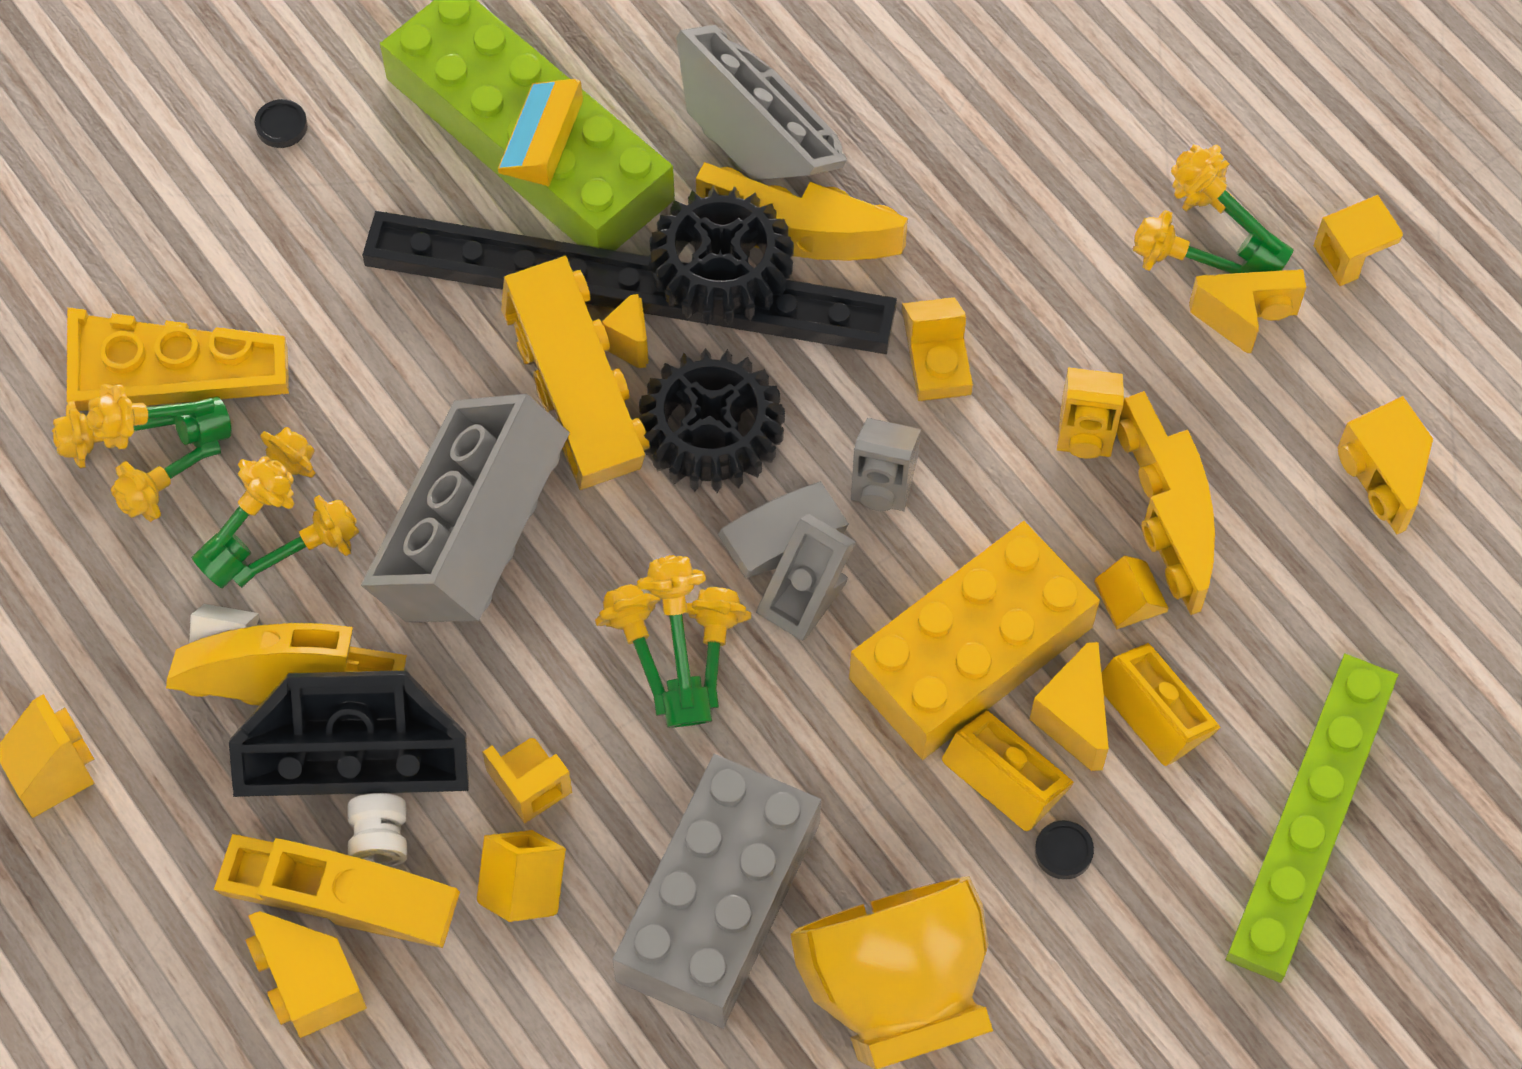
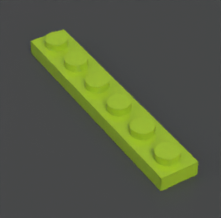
[1225,653,1399,983]

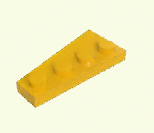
[66,307,289,411]

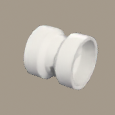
[348,793,407,867]

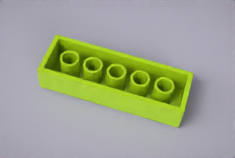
[380,0,675,251]

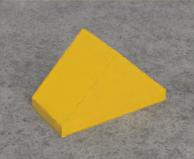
[1029,642,1109,771]

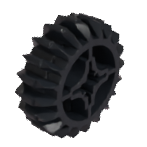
[648,185,794,326]
[639,348,785,493]

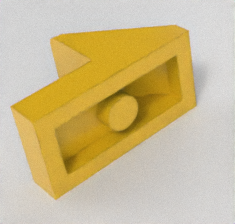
[1189,269,1306,353]
[902,297,973,401]

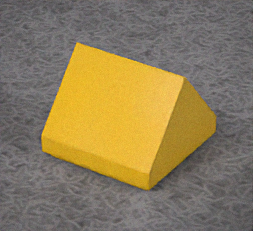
[602,294,649,368]
[1094,555,1169,630]

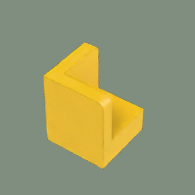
[1313,195,1403,286]
[482,738,572,824]
[477,830,566,922]

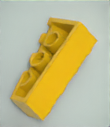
[501,256,650,490]

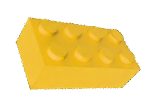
[849,521,1100,760]

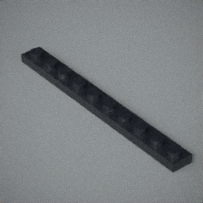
[362,211,897,355]

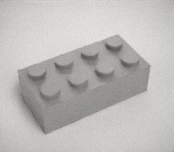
[361,394,570,622]
[612,754,821,1029]

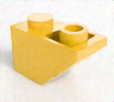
[1057,367,1124,459]
[1337,396,1433,535]
[0,694,95,818]
[245,911,367,1038]

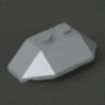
[676,25,847,180]

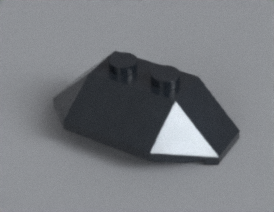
[229,670,469,797]

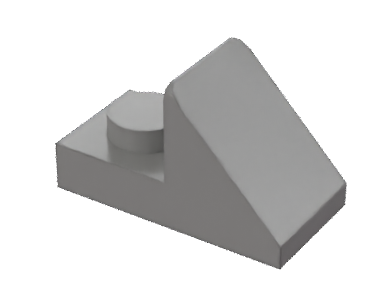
[756,513,856,641]

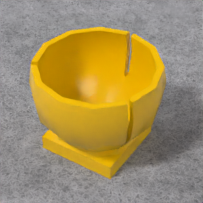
[791,876,993,1069]

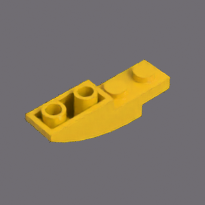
[696,162,908,261]
[1117,391,1215,615]
[166,623,407,705]
[214,834,460,948]

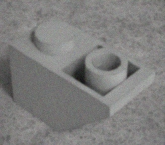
[851,418,921,511]

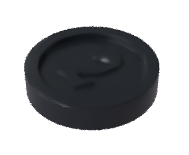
[254,99,308,148]
[1035,820,1094,879]

